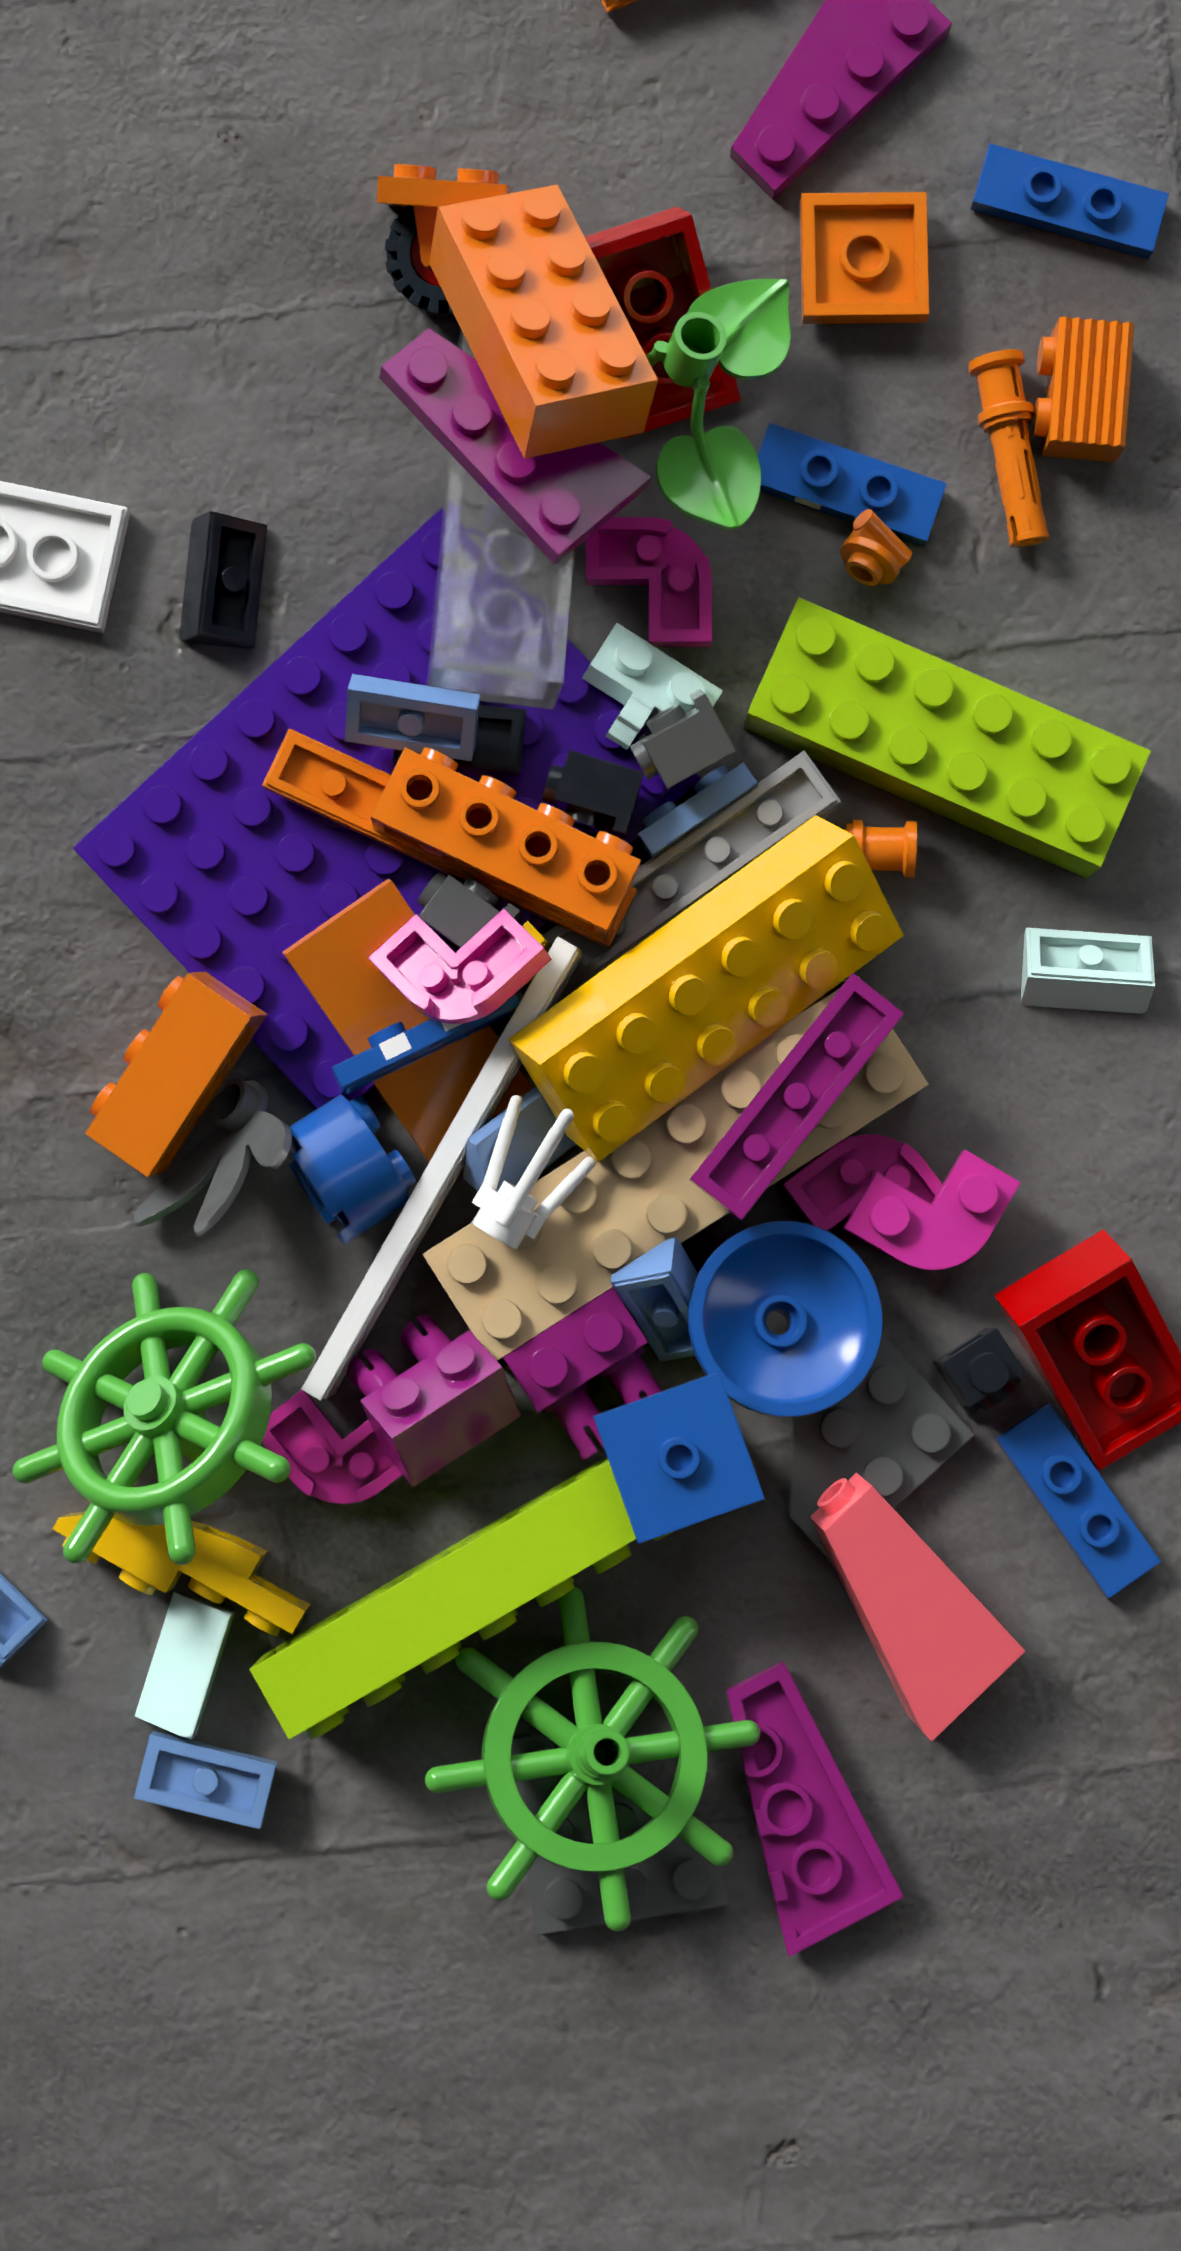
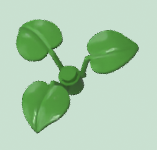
[646,279,791,530]

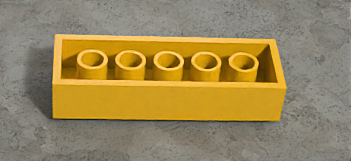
[508,815,904,1162]

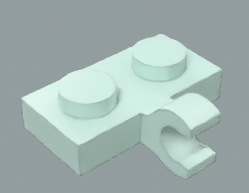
[582,623,723,750]

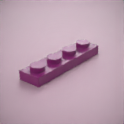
[689,973,904,1220]

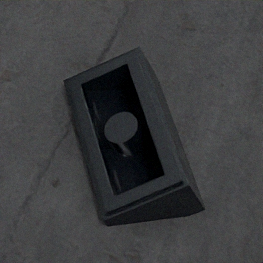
[179,511,268,649]

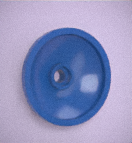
[688,1221,882,1417]

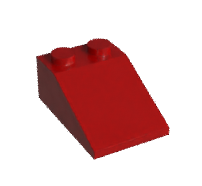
[585,206,741,439]
[994,1229,1181,1471]

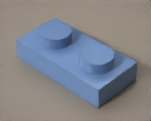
[345,674,480,761]
[638,762,758,860]
[134,1731,278,1829]

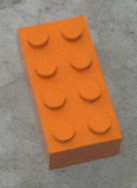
[429,184,658,459]

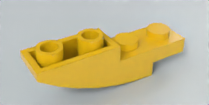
[52,1512,310,1636]

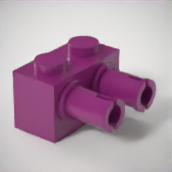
[503,1287,663,1460]
[347,1315,521,1487]

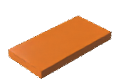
[282,879,533,1162]

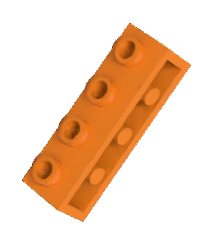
[370,747,641,940]

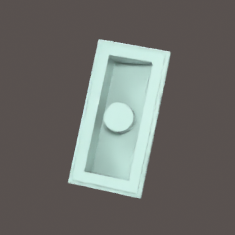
[1021,928,1155,1014]
[135,1591,236,1740]

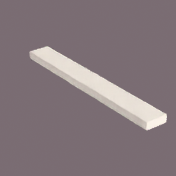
[301,936,583,1401]

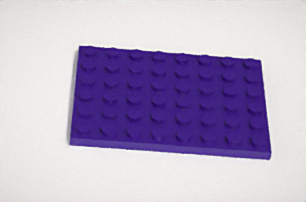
[72,507,701,1109]

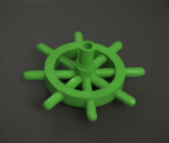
[13,1269,316,1565]
[425,1586,760,1932]

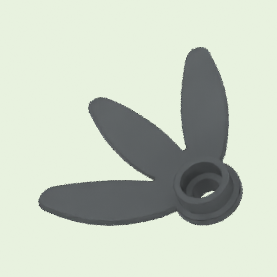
[134,1078,292,1236]

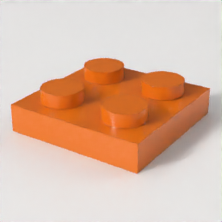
[800,192,929,324]

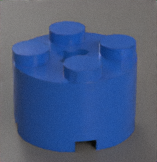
[288,1094,416,1245]

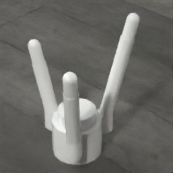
[472,1095,596,1249]

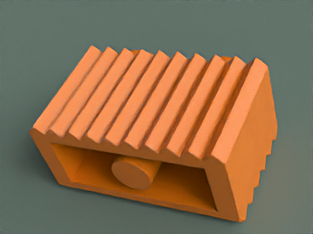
[1032,316,1135,462]

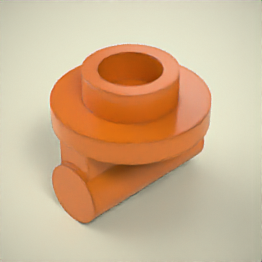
[840,509,912,586]

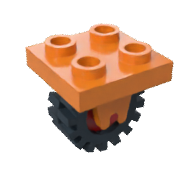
[377,164,512,313]

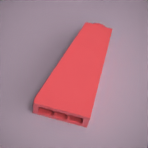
[810,1472,1025,1742]

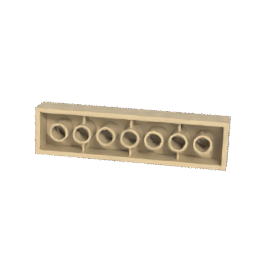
[422,976,929,1361]

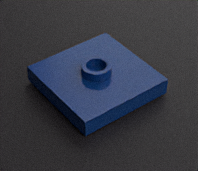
[593,1371,765,1544]

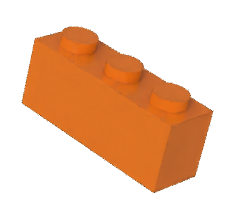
[85,971,268,1178]

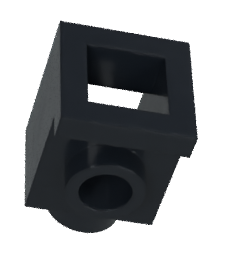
[542,750,644,841]
[933,1328,1025,1416]

